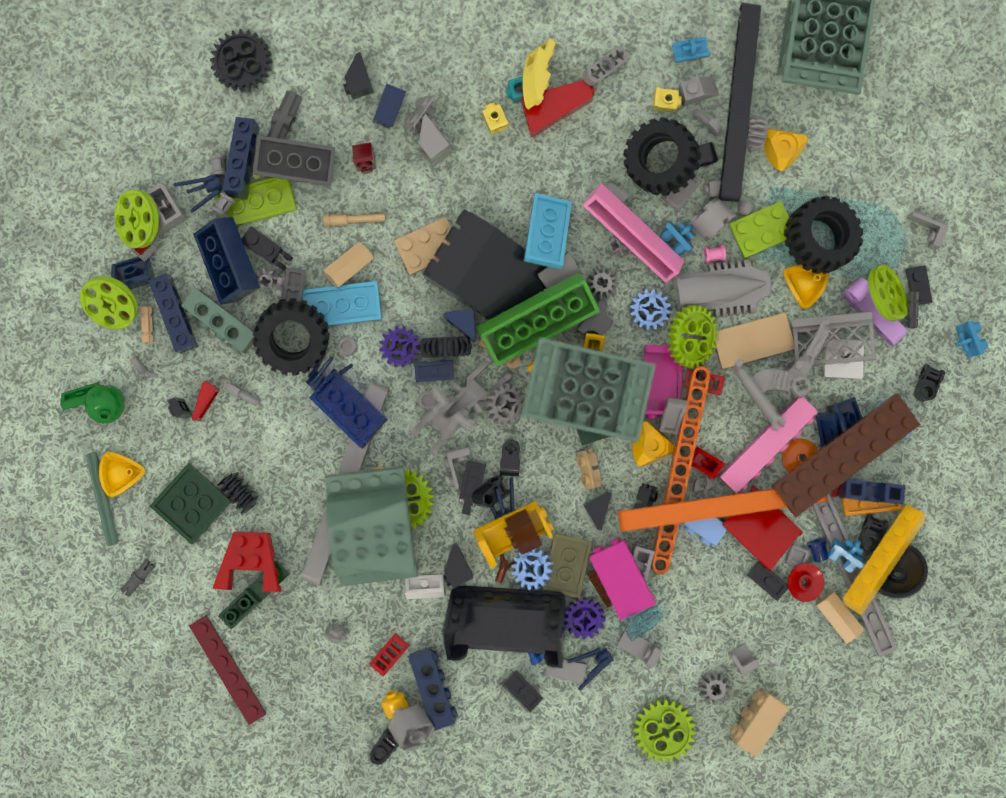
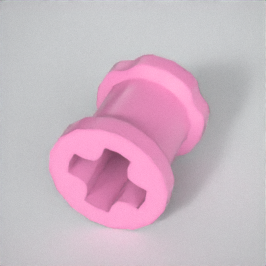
[704,245,726,264]

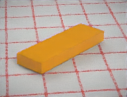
[841,498,902,516]

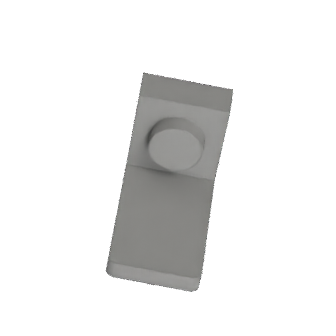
[906,211,949,250]
[444,447,471,490]
[617,629,662,668]

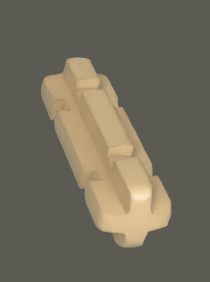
[140,306,154,343]

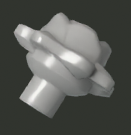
[325,623,348,644]

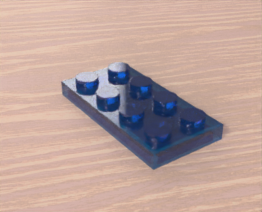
[309,369,388,448]

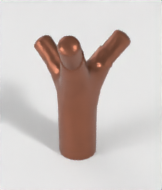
[495,554,514,583]

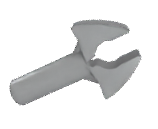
[692,109,723,136]
[274,276,285,298]
[224,382,259,406]
[693,476,715,499]

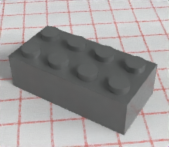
[253,135,336,186]

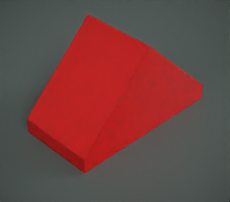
[691,447,725,480]

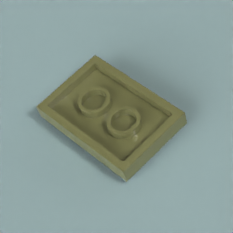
[542,533,592,599]

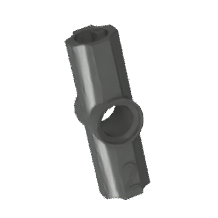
[267,90,303,139]

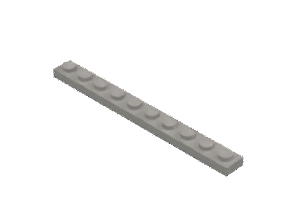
[812,494,897,657]

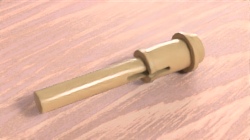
[324,213,385,228]

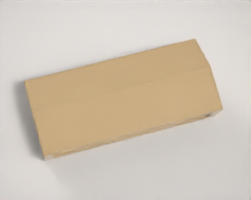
[323,242,374,288]
[816,592,864,644]

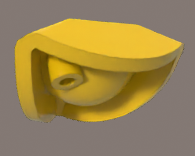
[763,128,808,171]
[783,265,829,309]
[632,421,675,467]
[99,452,145,497]

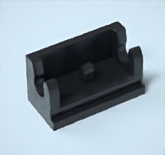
[500,670,544,712]

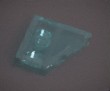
[626,606,663,641]

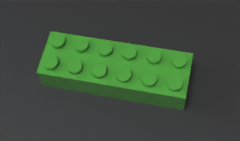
[476,272,600,366]

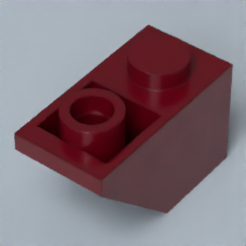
[352,142,377,174]

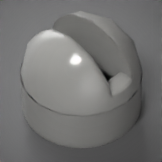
[738,201,754,216]

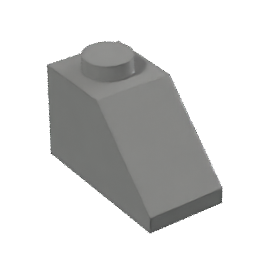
[677,77,719,106]

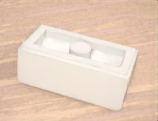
[405,574,445,599]

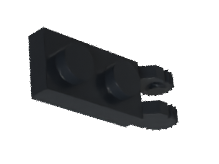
[241,226,293,271]

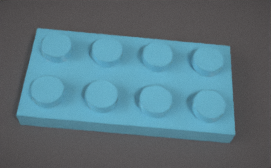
[524,193,572,270]
[302,281,382,326]

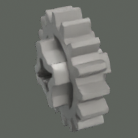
[484,383,524,425]

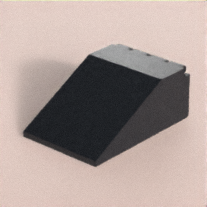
[422,209,547,320]

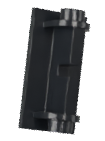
[633,483,658,509]

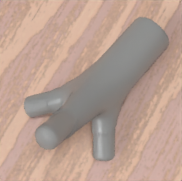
[779,353,803,371]
[130,356,158,381]

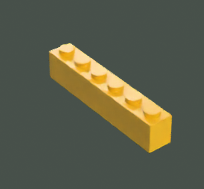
[843,504,925,615]

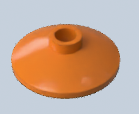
[782,439,818,472]

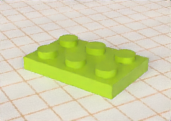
[728,201,789,259]

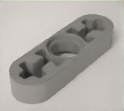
[583,47,627,86]

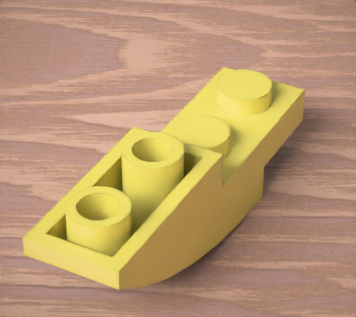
[523,38,556,109]

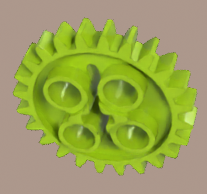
[666,305,719,368]
[404,468,436,529]
[633,698,697,764]

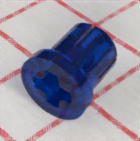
[807,538,829,562]

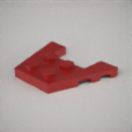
[213,532,282,593]

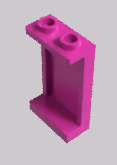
[644,345,682,419]
[589,537,657,621]

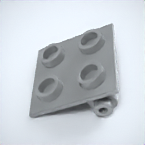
[403,95,437,135]
[537,252,587,289]

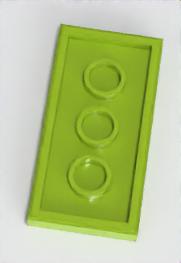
[215,177,297,227]

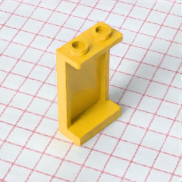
[473,501,554,568]

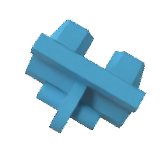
[672,37,710,63]
[660,221,694,255]
[955,321,989,358]
[828,538,865,573]

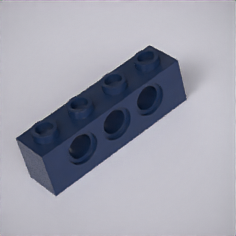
[223,117,260,199]
[148,273,198,354]
[408,647,458,731]

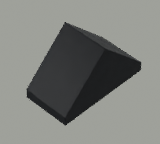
[583,491,612,531]

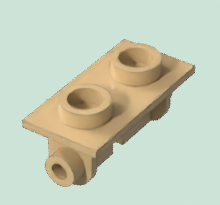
[577,449,602,489]

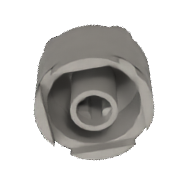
[690,197,735,242]
[388,704,434,751]

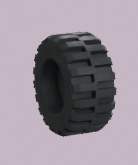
[623,117,701,196]
[784,196,864,274]
[253,298,329,376]

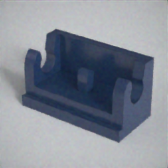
[372,84,406,129]

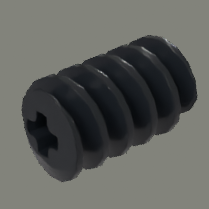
[217,472,259,515]

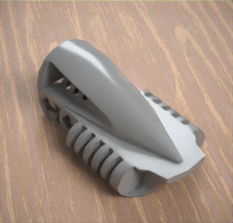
[673,259,771,318]

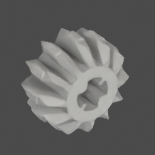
[746,117,768,150]
[586,267,618,300]
[698,671,732,705]

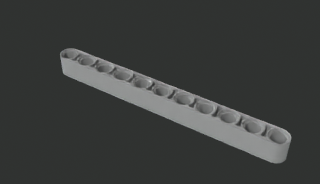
[301,382,390,586]

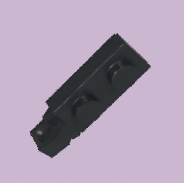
[459,460,486,515]

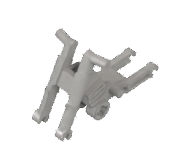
[734,321,830,431]
[410,354,514,456]

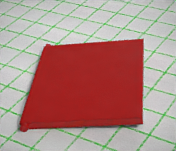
[722,485,803,571]

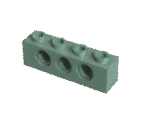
[181,288,254,354]

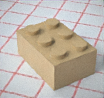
[730,688,789,758]

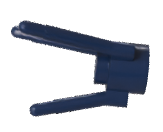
[174,175,223,212]
[306,353,353,391]
[490,477,515,520]
[568,647,614,691]

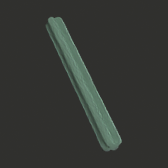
[86,452,118,546]

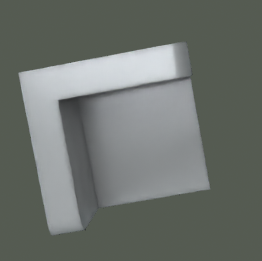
[728,644,760,676]

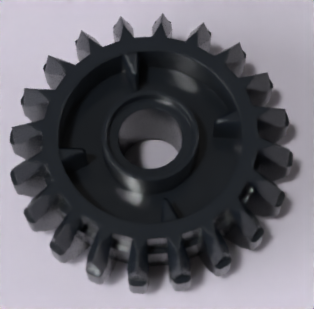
[420,336,472,358]

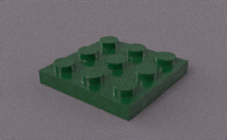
[149,463,231,545]

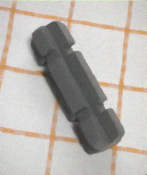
[907,291,919,328]

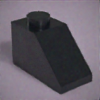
[343,52,374,100]
[443,542,474,589]

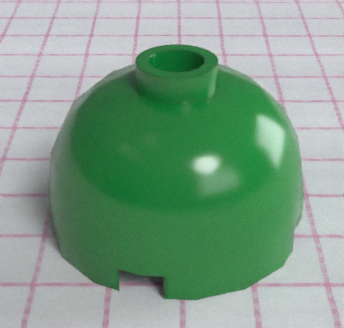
[85,385,125,424]

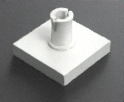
[823,339,864,379]

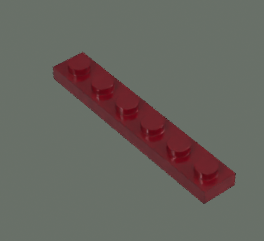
[189,615,266,725]

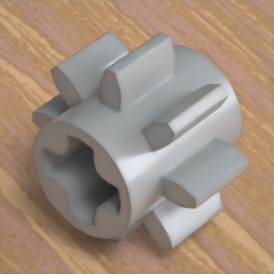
[609,234,630,257]
[255,265,279,290]

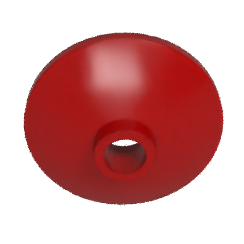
[787,563,824,602]

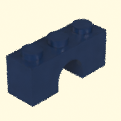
[839,479,906,505]

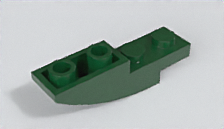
[218,560,290,630]

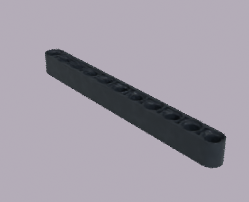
[719,2,761,203]

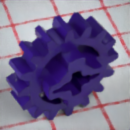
[379,326,421,368]
[565,597,606,640]

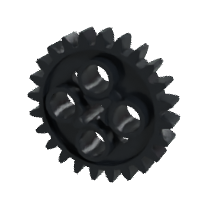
[210,29,273,92]

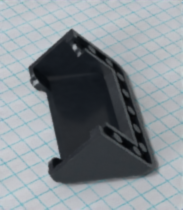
[442,585,566,668]

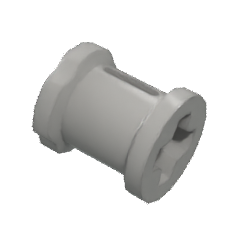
[209,155,227,177]
[211,192,236,217]

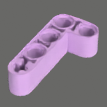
[841,277,908,347]

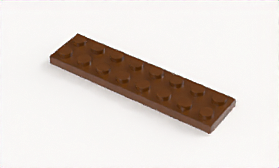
[772,393,921,517]

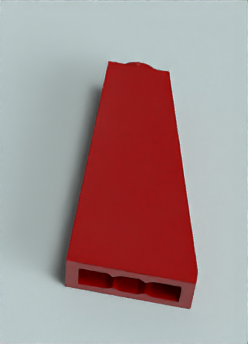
[521,80,595,137]

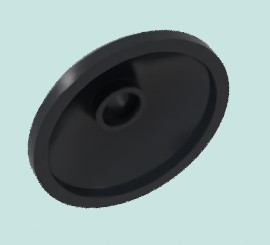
[869,544,928,599]

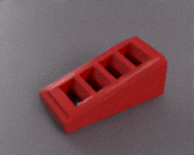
[683,369,726,396]
[192,380,220,421]
[369,633,410,677]

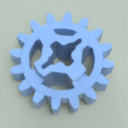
[629,289,671,331]
[511,548,554,590]

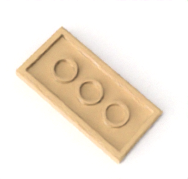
[714,312,795,369]

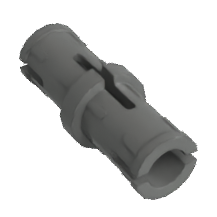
[120,559,155,597]

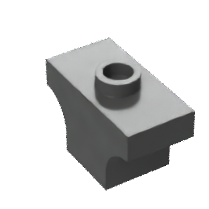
[577,299,613,336]

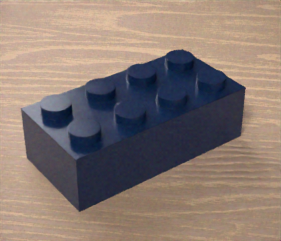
[193,216,260,305]

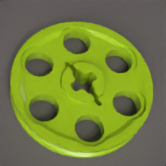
[114,190,159,248]
[868,264,908,322]
[80,276,138,330]

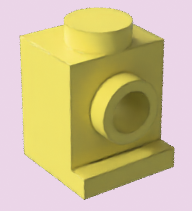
[653,87,682,113]
[482,103,509,135]

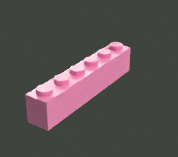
[583,183,684,283]
[717,397,818,494]

